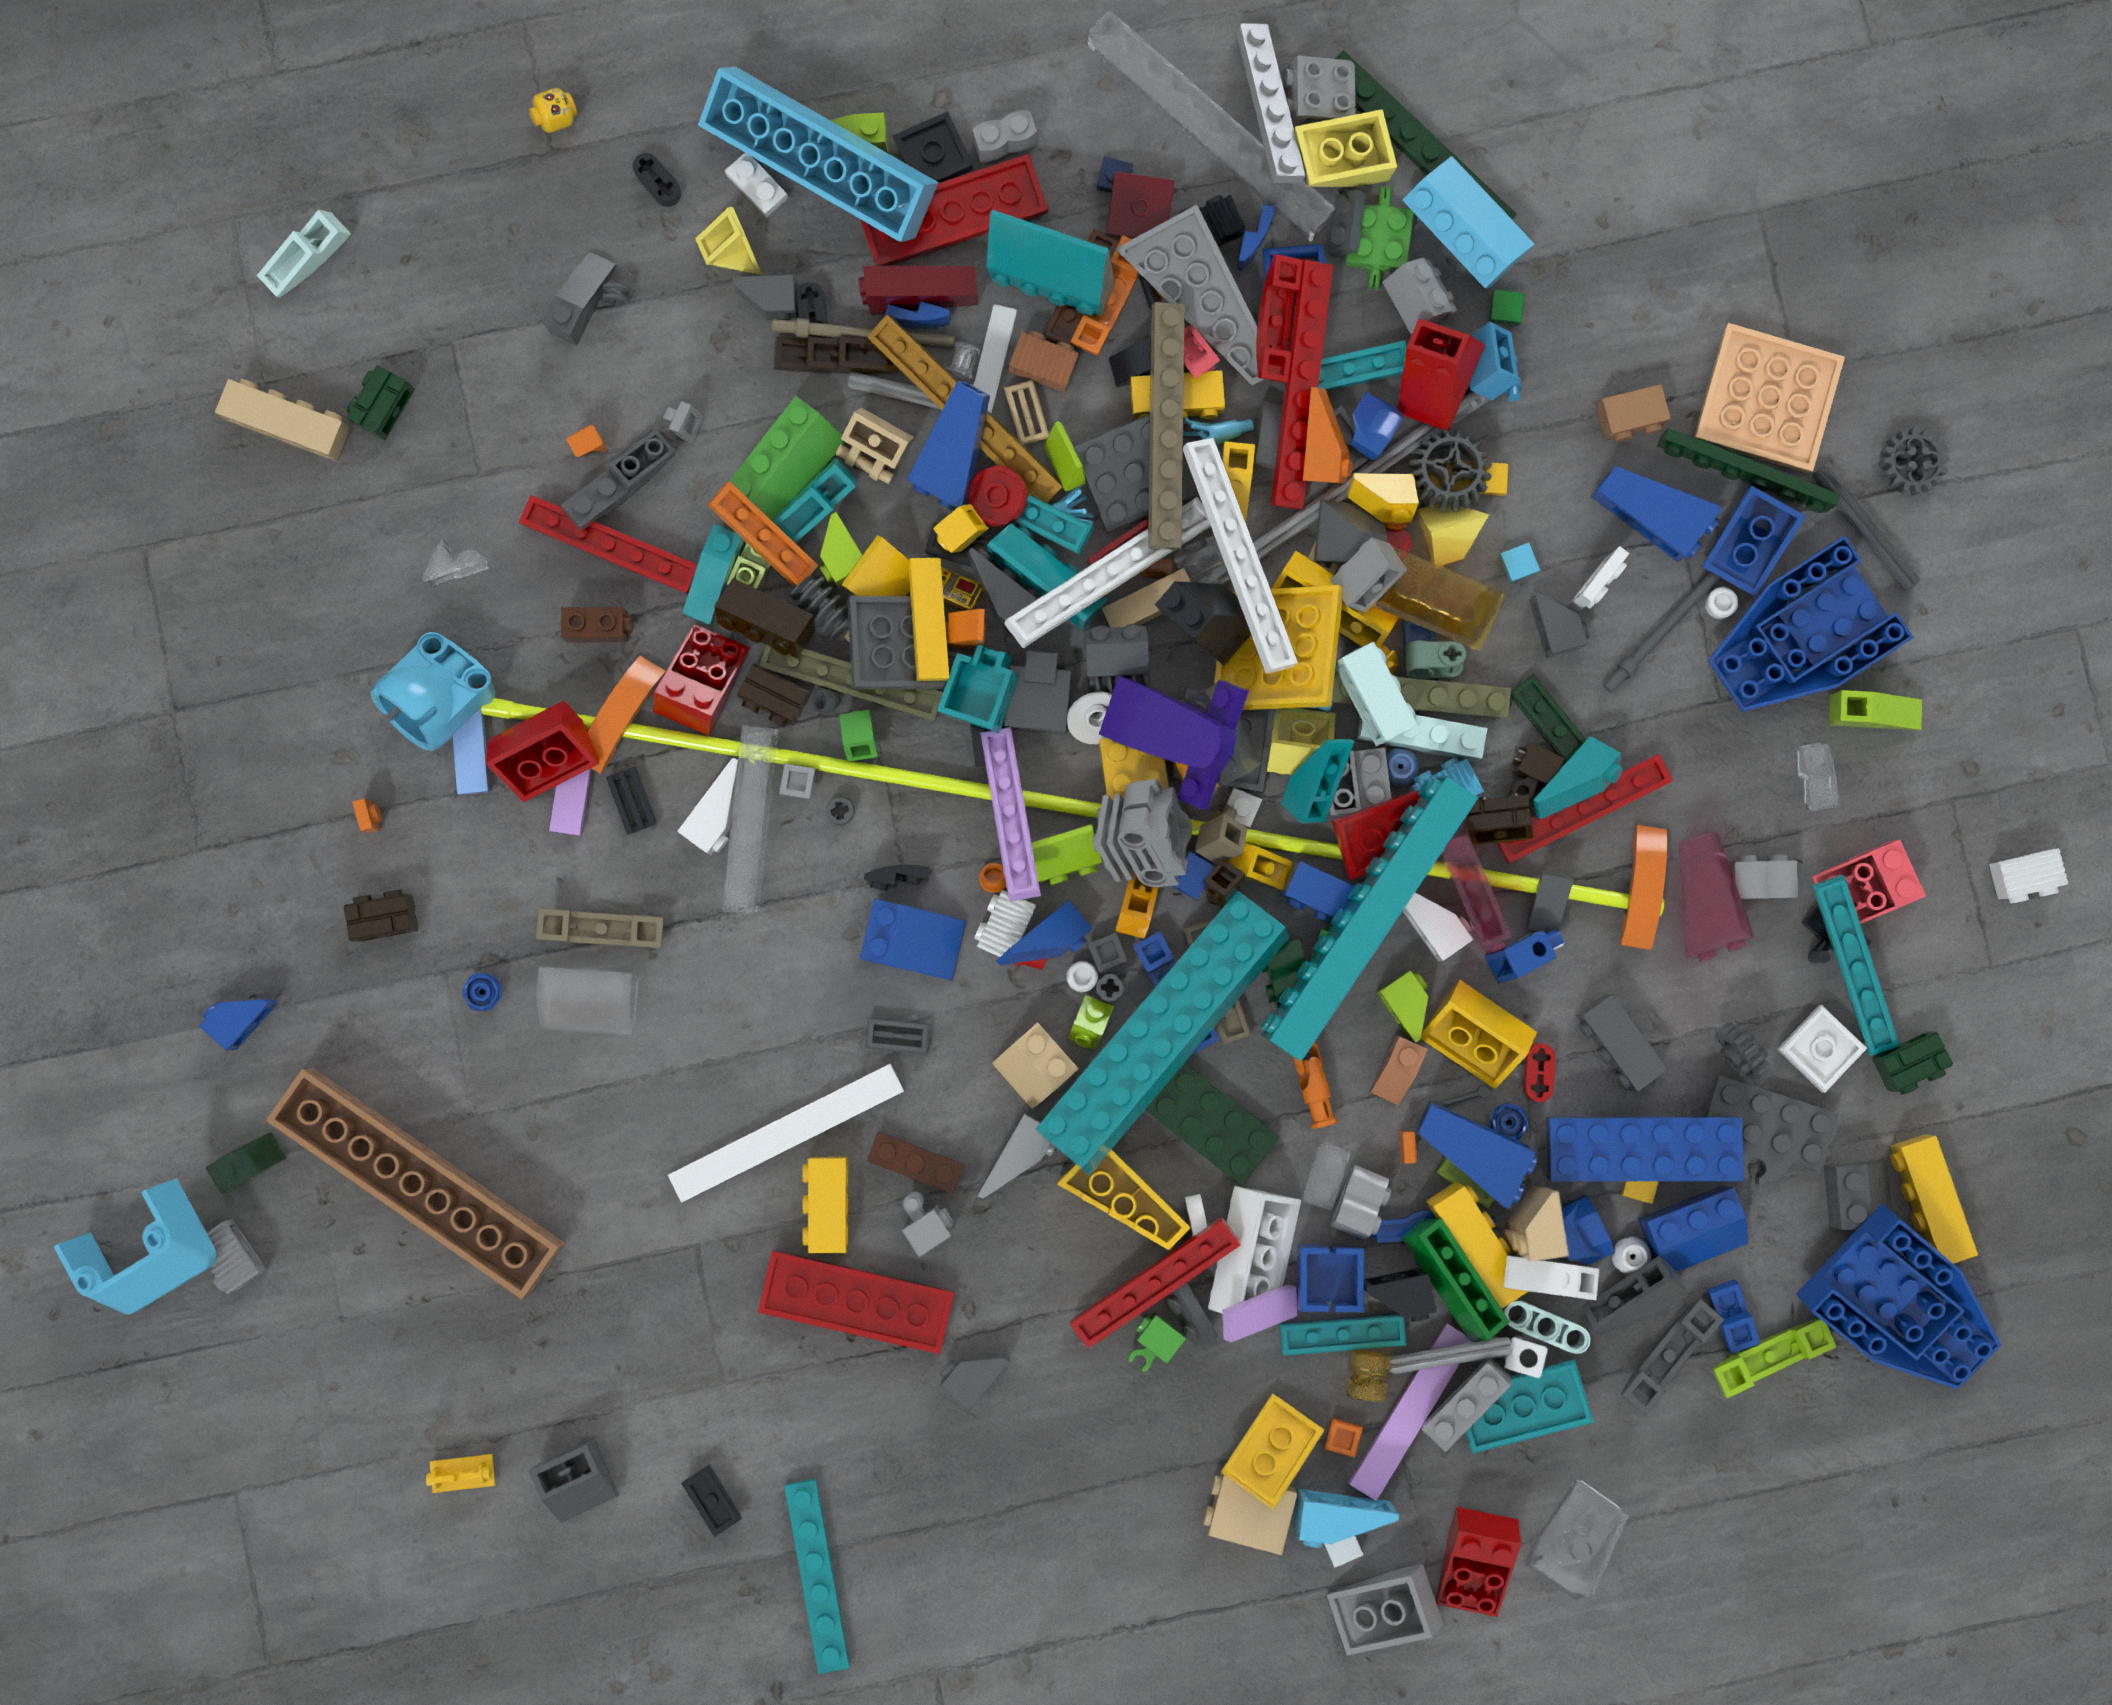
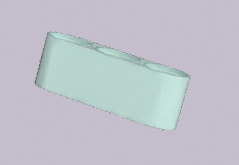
[1502,1299,1591,1354]

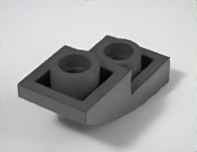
[1253,401,1283,470]

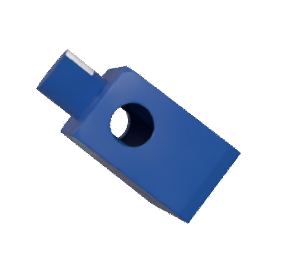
[1484,929,1564,983]

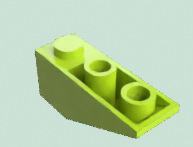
[1828,690,1922,730]

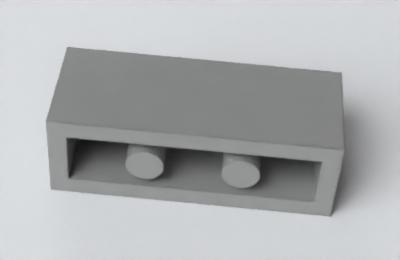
[1422,1358,1512,1452]

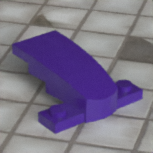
[1099,676,1249,810]

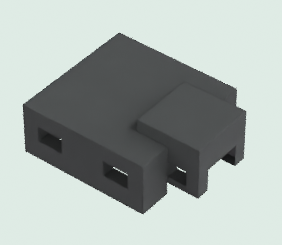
[1004,651,1071,735]

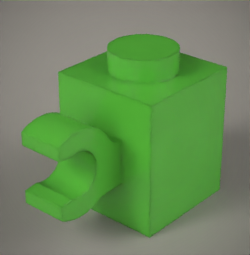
[1128,1312,1186,1373]

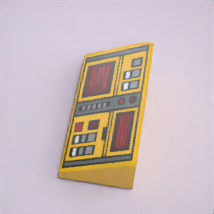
[941,567,982,611]

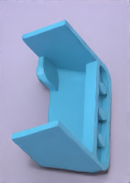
[54,1179,216,1314]

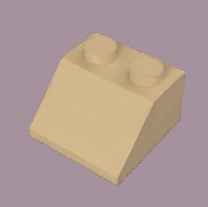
[992,1022,1079,1109]

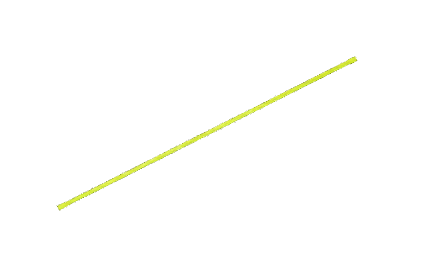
[481,698,1664,916]

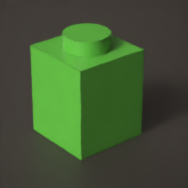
[839,710,878,762]

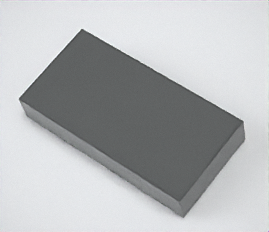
[1526,870,1574,933]

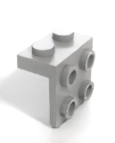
[1282,55,1355,128]

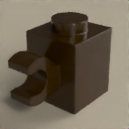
[1510,742,1565,800]

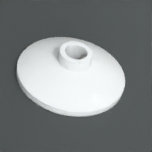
[1067,692,1112,744]

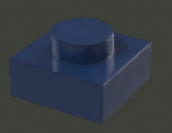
[1097,157,1133,193]

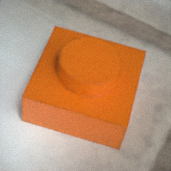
[352,798,382,833]

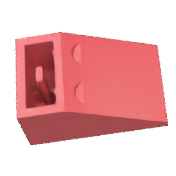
[1812,839,1926,924]

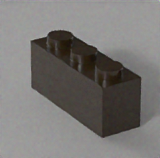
[714,578,815,658]

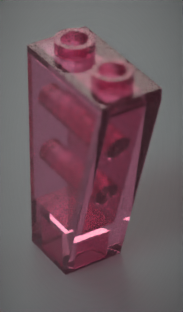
[1679,832,1755,962]
[1441,833,1512,953]

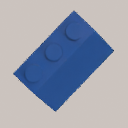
[1638,1185,1749,1272]

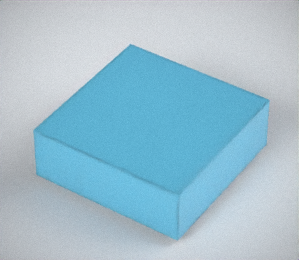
[1499,543,1540,583]

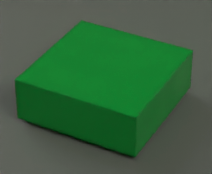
[1489,289,1524,325]

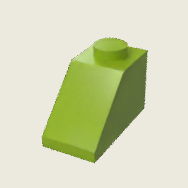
[819,512,862,588]
[1376,971,1428,1043]

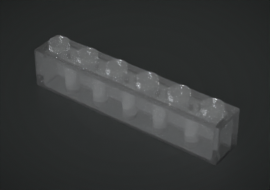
[722,725,778,914]

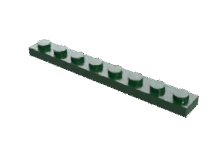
[1335,50,1517,220]

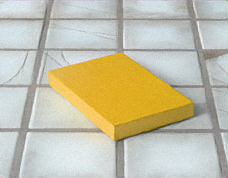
[1221,1393,1324,1510]

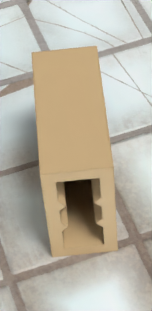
[1203,1468,1298,1555]

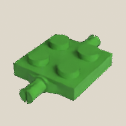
[1346,186,1414,290]

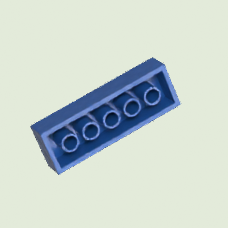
[1546,1116,1744,1181]

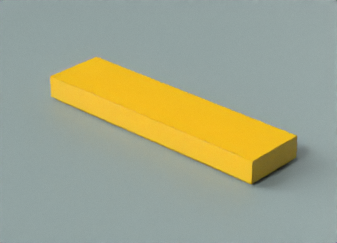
[908,558,949,681]

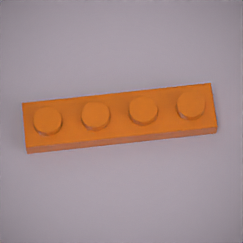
[707,481,818,587]

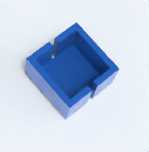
[1297,1244,1364,1312]

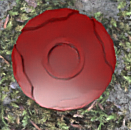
[967,465,1028,527]

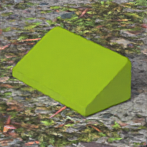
[1044,421,1086,491]

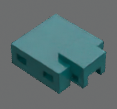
[937,644,1020,733]

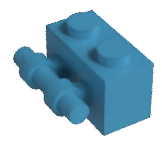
[1469,322,1522,402]

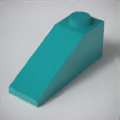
[682,524,746,626]
[1534,736,1623,819]
[1281,739,1354,823]

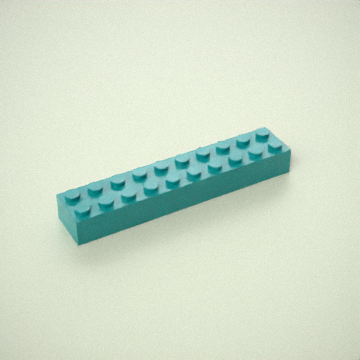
[1261,776,1478,1061]
[1036,891,1290,1176]

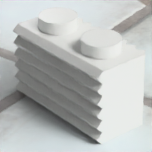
[1989,849,2068,904]
[974,890,1036,957]

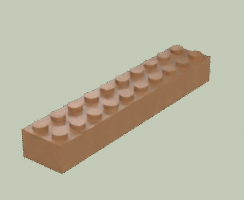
[266,1068,566,1300]

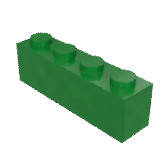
[1401,1218,1510,1341]

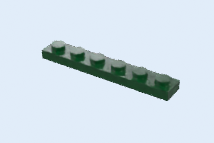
[1657,428,1840,513]

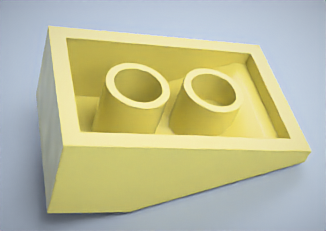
[1294,109,1397,187]

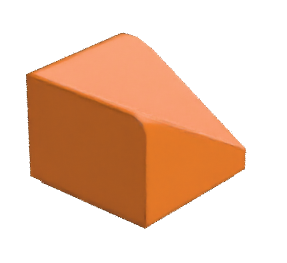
[566,425,608,458]

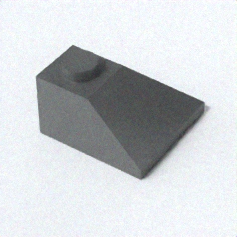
[1314,500,1388,565]

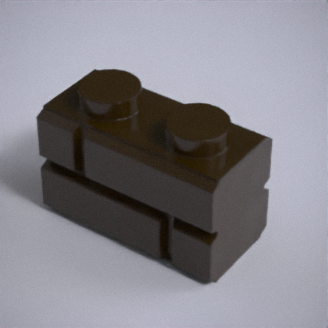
[737,663,810,728]
[1467,793,1534,846]
[344,889,418,942]

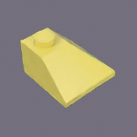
[1267,708,1336,775]

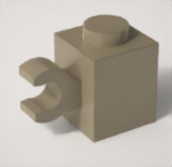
[1195,804,1247,865]

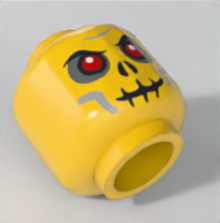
[529,88,577,133]

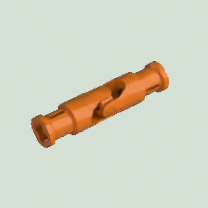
[1293,1040,1338,1129]

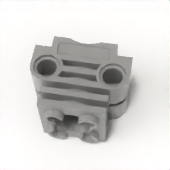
[1093,779,1193,887]

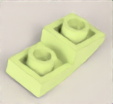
[727,543,771,590]

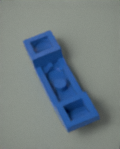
[1133,931,1220,1054]

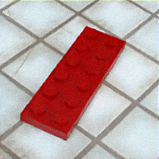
[860,154,1048,266]
[758,1250,955,1354]

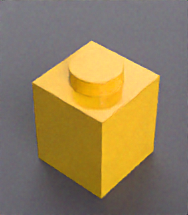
[933,504,988,553]

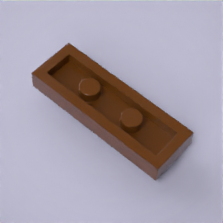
[867,1131,965,1194]

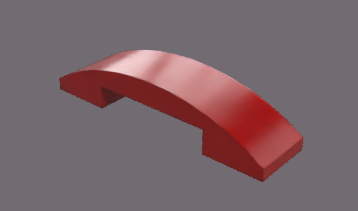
[1256,254,1304,383]

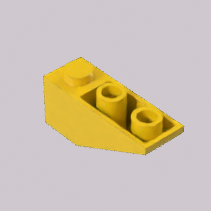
[1213,442,1255,540]

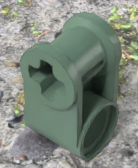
[1405,640,1466,680]

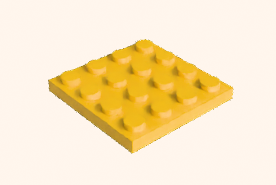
[1214,585,1343,710]

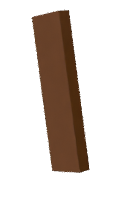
[1043,229,1120,346]

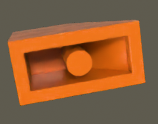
[945,609,986,649]

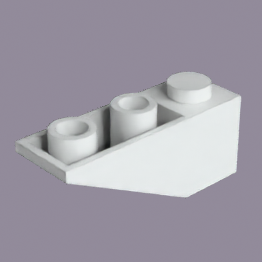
[1504,1256,1599,1300]

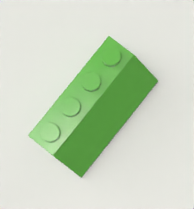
[730,396,846,521]

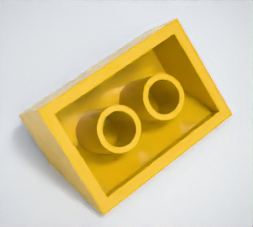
[1421,980,1537,1089]

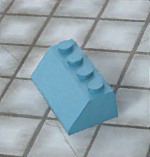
[1403,156,1535,288]

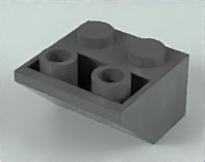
[529,1438,619,1523]

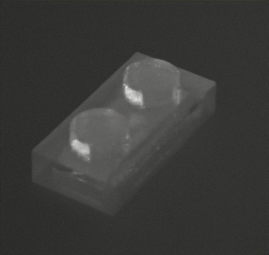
[1302,1141,1351,1211]

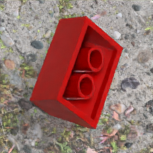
[485,700,599,802]

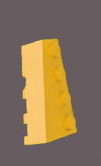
[1057,1150,1191,1250]

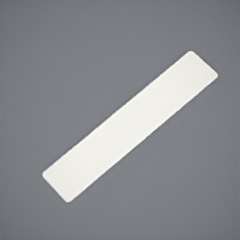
[973,304,1017,413]

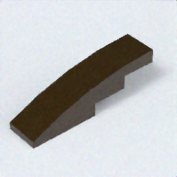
[774,336,899,374]

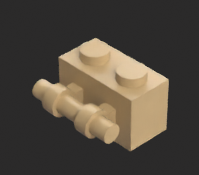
[835,408,915,485]

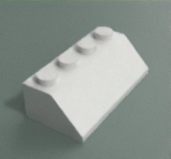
[1208,1186,1301,1313]

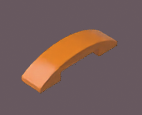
[1070,235,1139,356]
[587,656,666,774]
[1620,825,1667,950]

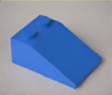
[1702,485,1806,597]
[860,899,966,981]

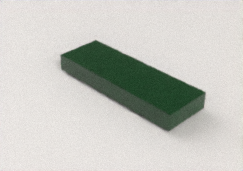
[1510,674,1586,765]

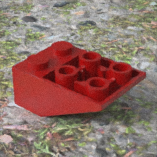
[1398,318,1485,431]
[653,624,750,736]
[1436,1507,1521,1617]

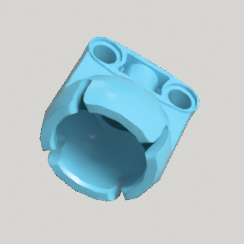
[370,632,496,751]

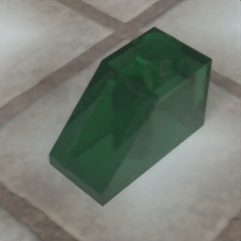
[205,1132,287,1194]

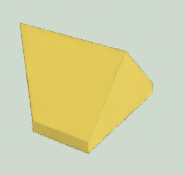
[695,207,762,275]
[1416,503,1490,568]

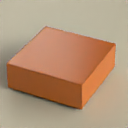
[1398,1130,1417,1164]
[1323,1417,1363,1458]

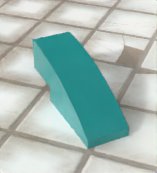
[772,458,857,543]

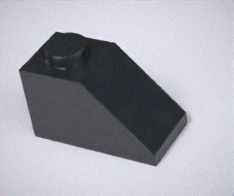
[1108,338,1151,388]

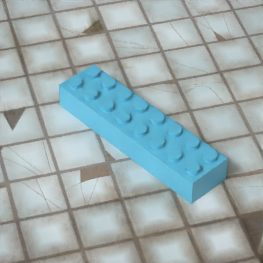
[698,66,939,242]

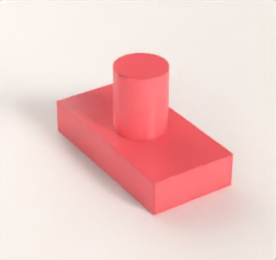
[1184,324,1220,379]

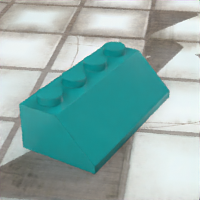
[987,523,1107,632]

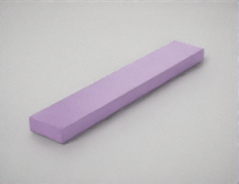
[981,727,1041,902]
[1348,1322,1473,1501]

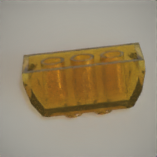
[1372,545,1506,651]

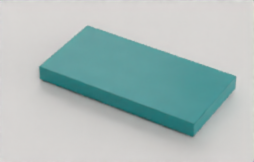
[1465,1359,1594,1454]

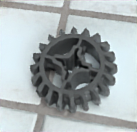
[1408,429,1492,512]

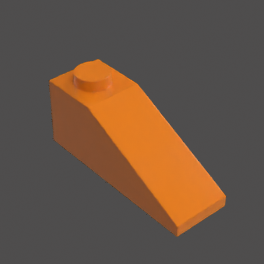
[1303,387,1353,484]

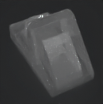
[422,539,490,588]

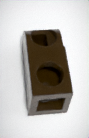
[1203,858,1245,909]

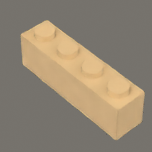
[215,379,351,462]

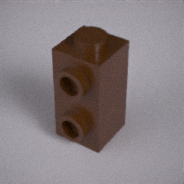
[561,607,633,643]

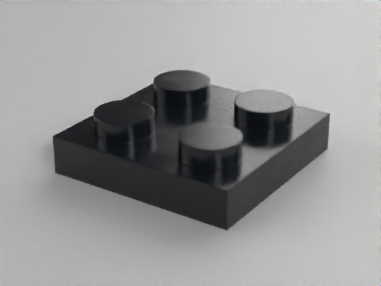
[893,111,973,183]

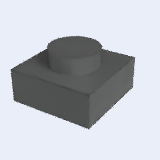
[1088,932,1128,972]

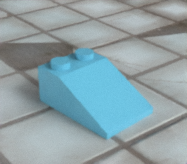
[1293,1489,1399,1548]

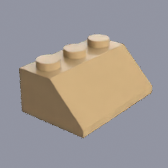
[1504,1185,1569,1261]

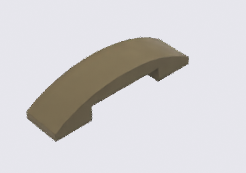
[536,908,664,948]

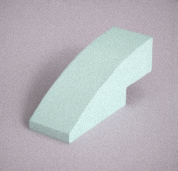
[257,210,351,298]

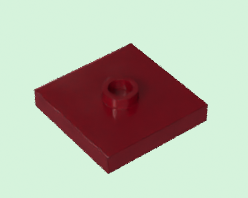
[1106,172,1175,238]

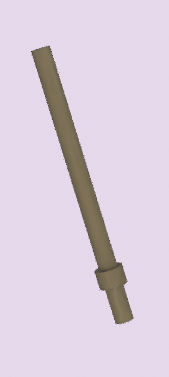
[772,318,955,348]

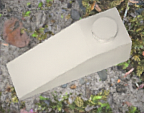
[677,758,742,855]
[1403,893,1473,962]

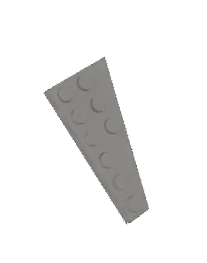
[1116,204,1264,385]

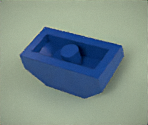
[1349,392,1404,461]
[1561,1195,1615,1266]

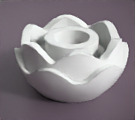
[1612,1236,1652,1276]

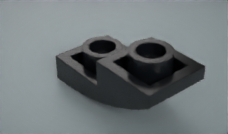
[864,865,931,891]

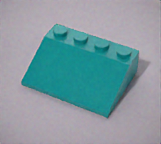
[986,210,1115,316]

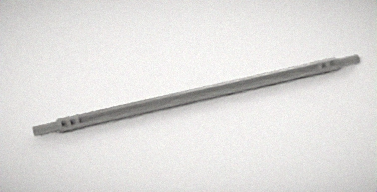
[1197,391,1490,585]

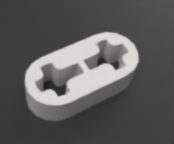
[1185,1194,1207,1237]

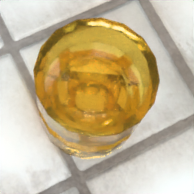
[1346,1350,1391,1402]

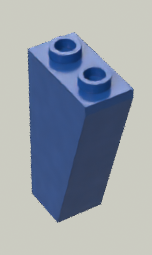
[907,380,990,511]
[1591,466,1722,562]
[1417,1101,1537,1209]

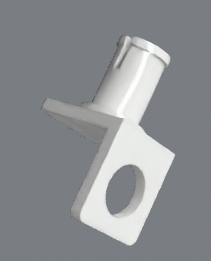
[1490,1335,1548,1378]

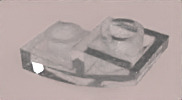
[1797,742,1839,812]

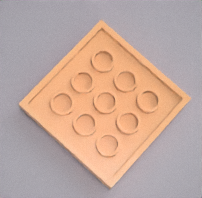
[1693,323,1845,474]

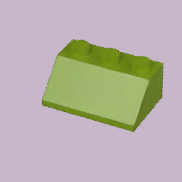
[1032,824,1102,885]

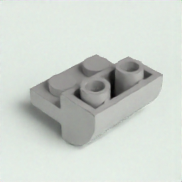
[1330,747,1392,816]

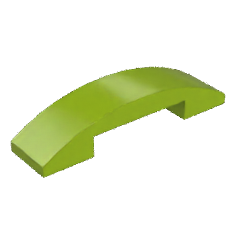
[1712,1318,1837,1399]

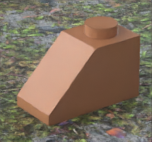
[1370,1036,1428,1105]

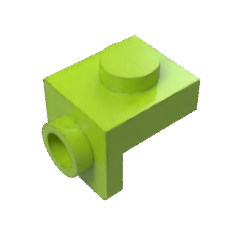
[1068,994,1114,1049]

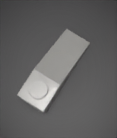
[978,1113,1055,1199]

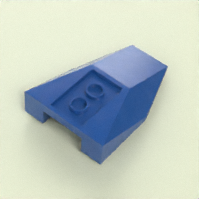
[1708,535,1914,712]
[1796,1203,2002,1389]

